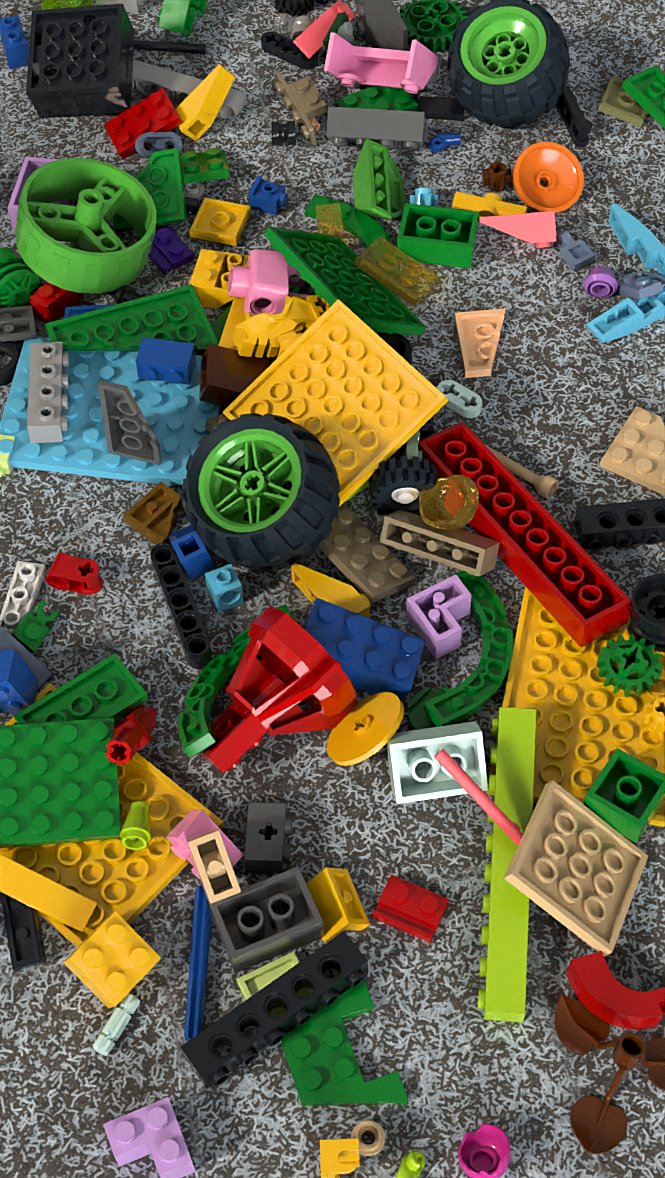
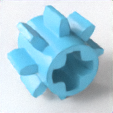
[410,188,439,207]

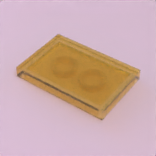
[354,236,441,307]

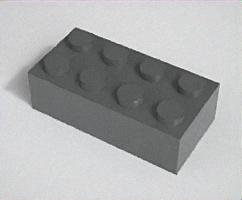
[326,107,426,151]

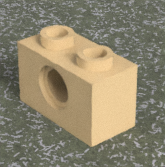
[186,828,241,904]

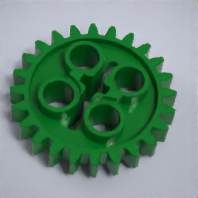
[399,0,468,51]

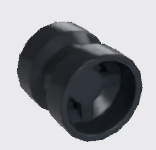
[271,121,296,146]

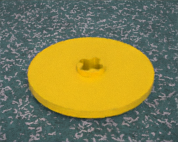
[327,692,404,766]

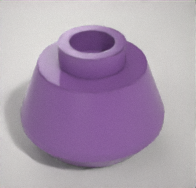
[583,266,618,299]

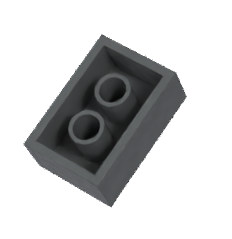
[208,866,324,973]

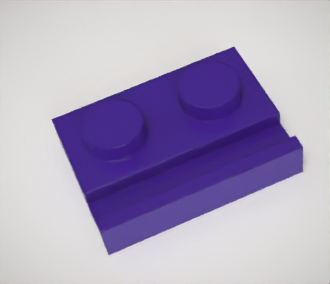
[138,225,194,275]

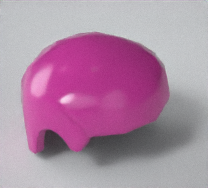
[458,1123,511,1178]

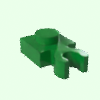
[10,600,58,654]

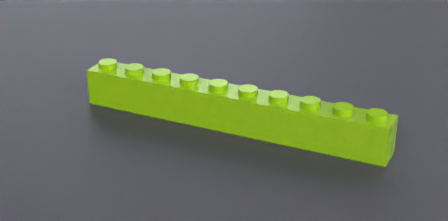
[478,707,536,1023]

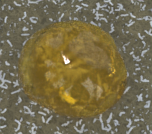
[419,475,479,530]

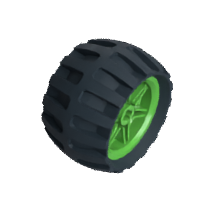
[183,413,340,571]

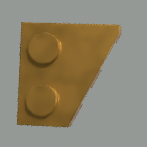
[123,481,182,545]

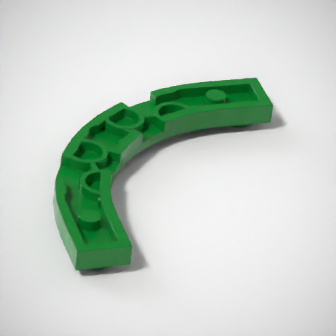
[305,194,398,293]
[423,570,513,727]
[178,604,295,758]

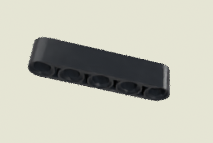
[150,543,212,669]

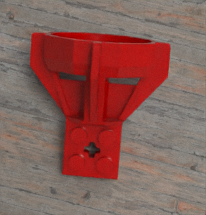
[200,606,358,773]

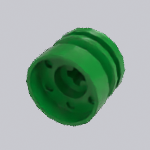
[0,247,42,308]

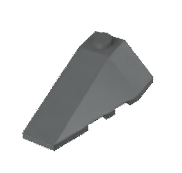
[98,380,162,465]

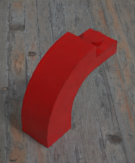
[565,951,665,1030]

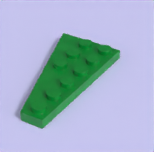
[45,284,219,352]

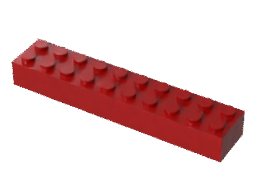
[418,421,632,648]

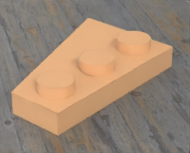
[454,308,506,378]

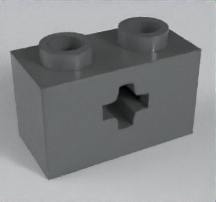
[244,802,293,873]

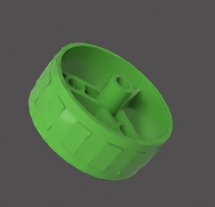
[15,158,157,294]

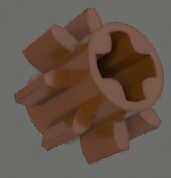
[482,162,512,192]

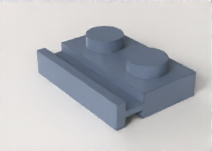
[616,271,665,300]

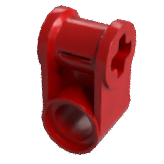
[45,553,103,595]

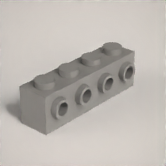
[27,342,70,443]

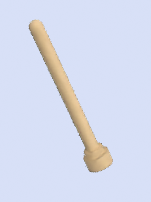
[448,426,559,499]

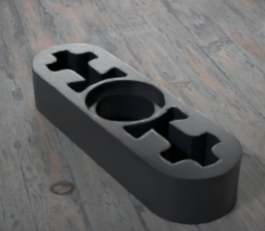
[261,32,318,70]

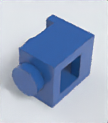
[248,175,288,215]

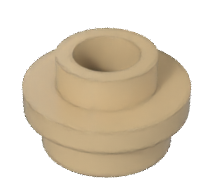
[351,1120,385,1156]

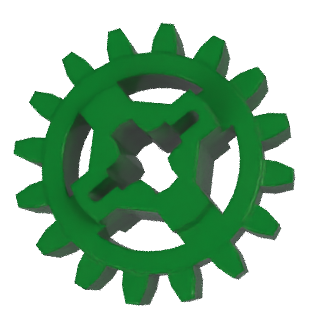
[596,634,663,697]

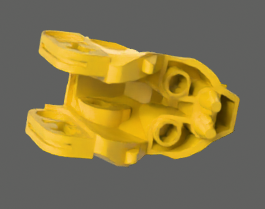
[232,295,330,358]

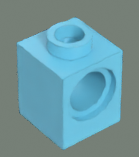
[205,564,244,613]

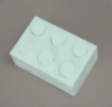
[386,721,488,804]

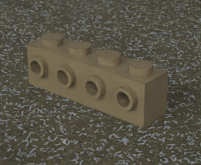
[380,509,500,576]

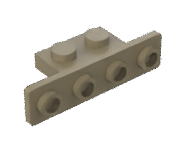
[274,71,328,146]

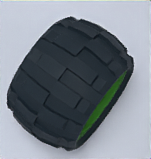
[447,0,570,129]

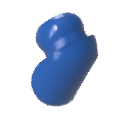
[429,133,460,152]

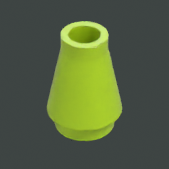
[120,801,151,850]

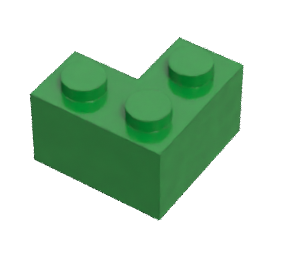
[158,0,208,36]

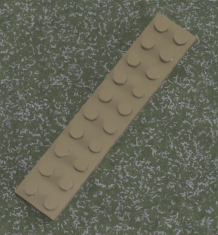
[205,414,416,604]

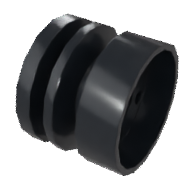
[630,573,665,652]

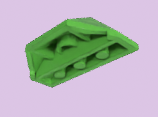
[353,138,405,220]

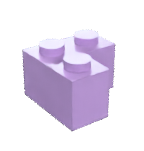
[406,574,471,660]
[103,1097,196,1178]

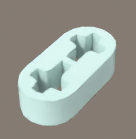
[437,380,482,418]

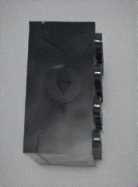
[26,3,135,118]

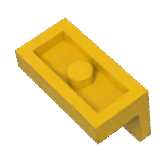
[306,867,370,942]

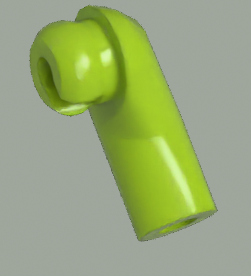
[396,1150,426,1178]

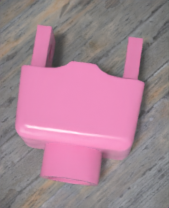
[228,249,311,316]

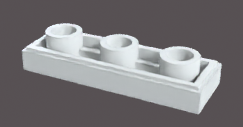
[0,561,46,633]

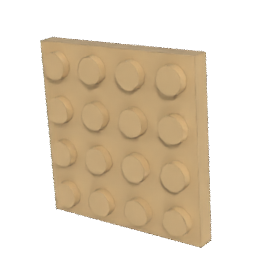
[504,780,648,957]

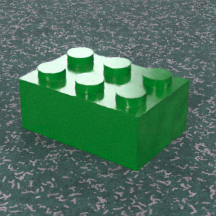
[397,203,479,269]

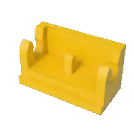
[320,1138,360,1178]

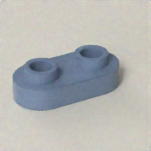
[135,132,182,158]

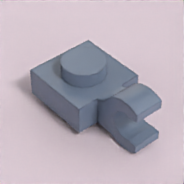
[555,230,596,271]

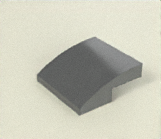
[0,305,37,342]

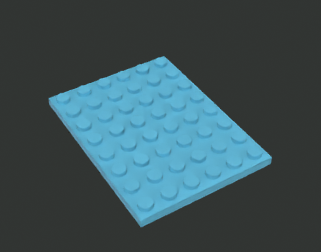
[0,337,221,487]

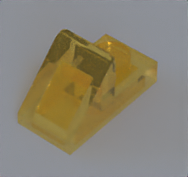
[315,203,345,243]

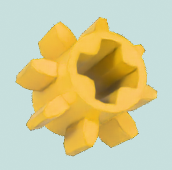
[643,695,665,733]

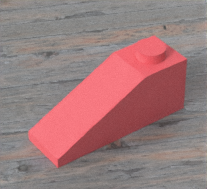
[293,0,356,59]
[479,211,556,248]

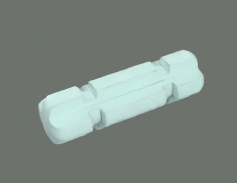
[93,993,140,1056]

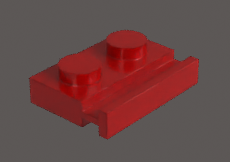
[372,875,449,943]

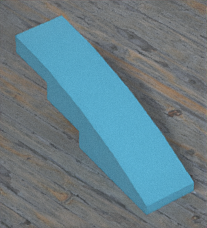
[608,204,665,276]
[586,287,665,343]

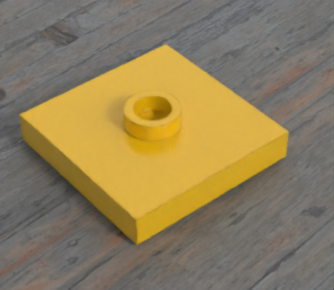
[189,197,251,246]

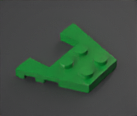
[281,980,408,1106]

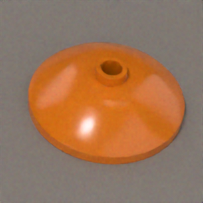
[512,142,584,214]

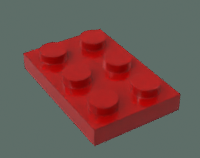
[103,88,183,159]

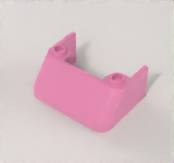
[324,32,439,94]

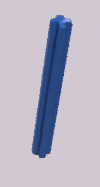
[184,885,211,1042]

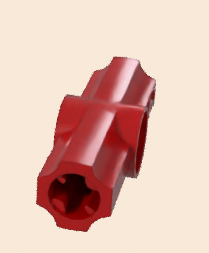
[106,704,158,765]

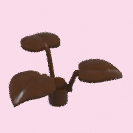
[555,995,665,1154]

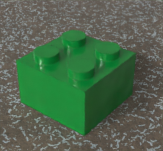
[584,748,665,843]

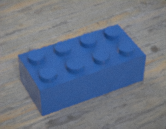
[303,597,425,701]

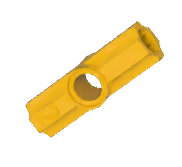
[452,191,528,224]

